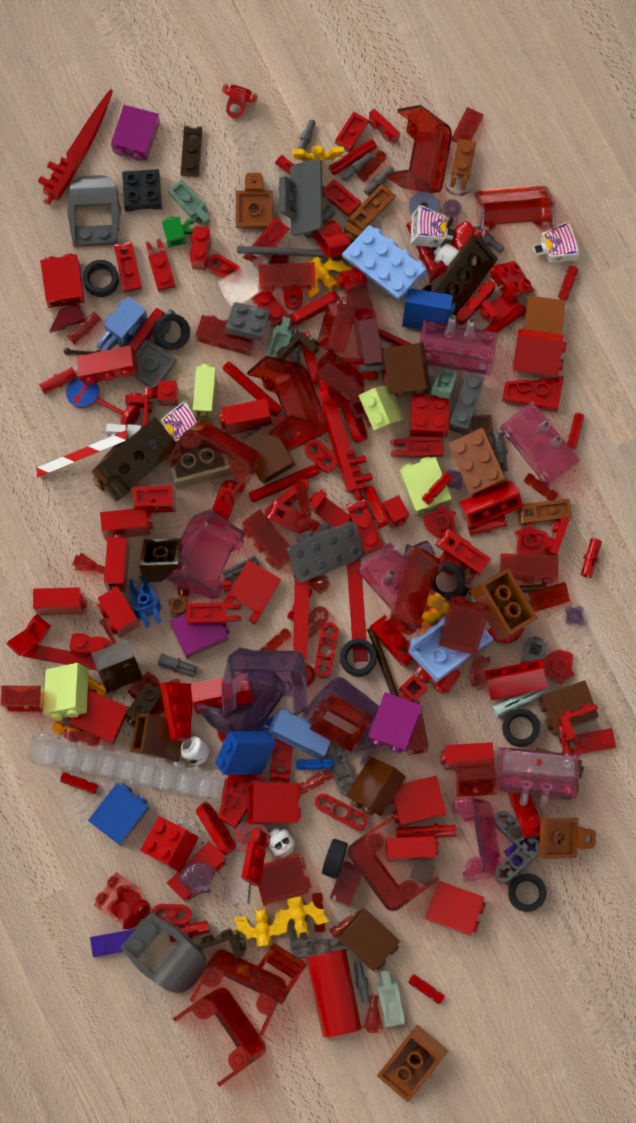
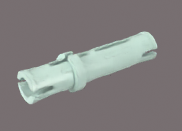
[492,688,549,718]

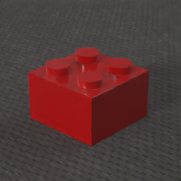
[410,393,449,438]
[97,586,140,638]
[140,816,199,873]

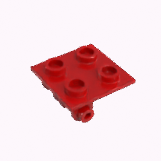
[490,261,535,302]

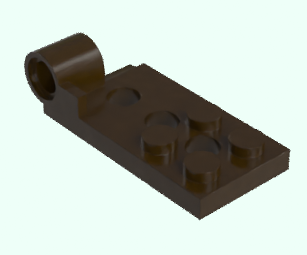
[422,234,498,316]
[96,417,180,502]

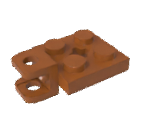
[236,173,273,228]
[539,817,596,859]

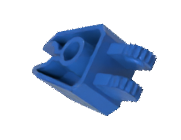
[129,576,162,628]

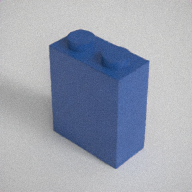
[402,288,455,334]
[215,731,276,775]
[88,783,150,846]

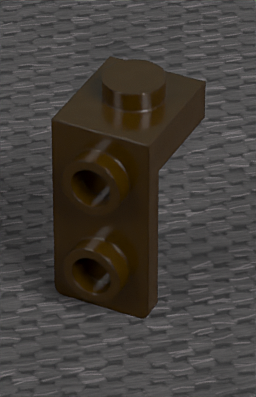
[275,331,320,364]
[125,683,162,728]
[198,929,247,959]

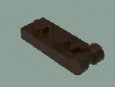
[180,126,203,177]

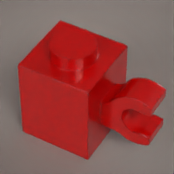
[337,268,368,291]
[145,381,178,406]
[372,495,410,529]
[399,674,428,703]

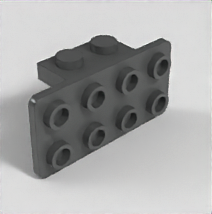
[278,158,323,236]
[287,521,365,583]

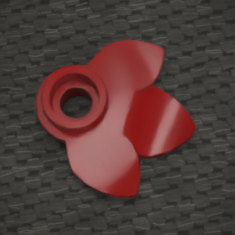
[112,891,151,929]

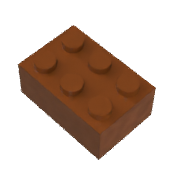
[448,427,509,496]
[469,568,538,641]

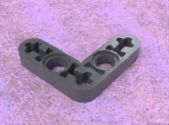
[325,728,375,796]
[494,811,539,885]
[290,901,348,958]

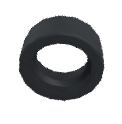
[83,260,119,297]
[153,314,190,350]
[428,562,466,601]
[340,638,377,677]
[502,709,540,747]
[322,838,348,879]
[508,873,547,912]

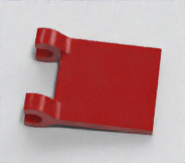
[223,560,281,625]

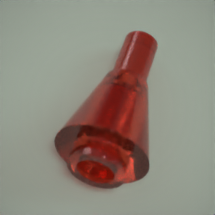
[72,552,105,574]
[294,574,330,594]
[363,995,383,1033]

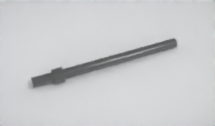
[237,246,343,260]

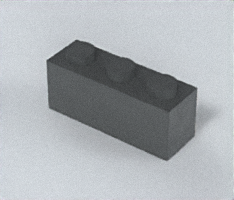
[449,372,485,435]

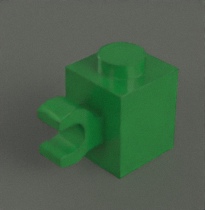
[162,216,194,248]

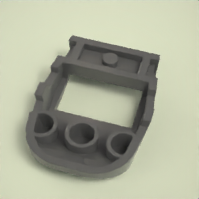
[67,175,121,247]
[121,910,206,993]

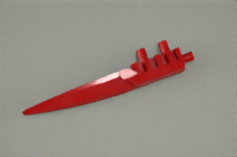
[38,89,113,205]
[317,365,373,501]

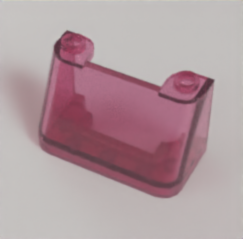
[165,509,246,599]
[452,797,501,882]

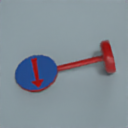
[66,377,140,427]

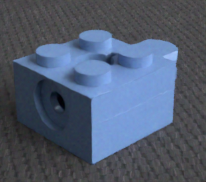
[97,296,148,351]

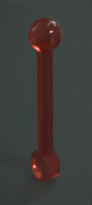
[99,619,117,645]

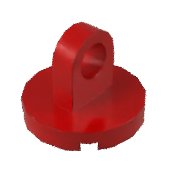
[222,83,258,118]

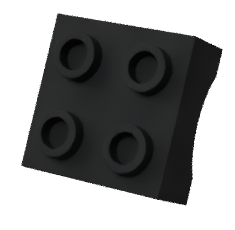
[122,169,162,212]

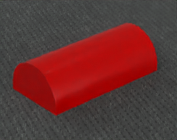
[306,948,362,1037]

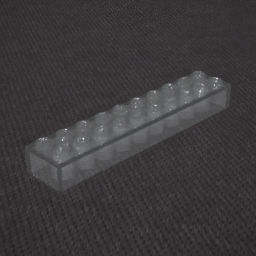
[27,733,227,804]

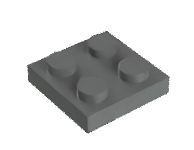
[225,301,270,341]
[132,339,177,389]

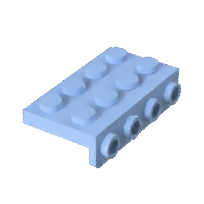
[342,225,426,301]
[408,604,494,682]

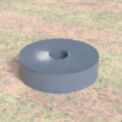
[409,191,439,216]

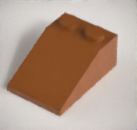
[377,1024,449,1102]

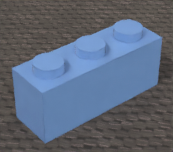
[268,710,333,759]

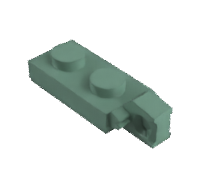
[168,179,211,226]
[264,317,293,370]
[431,362,458,399]
[378,969,405,1028]

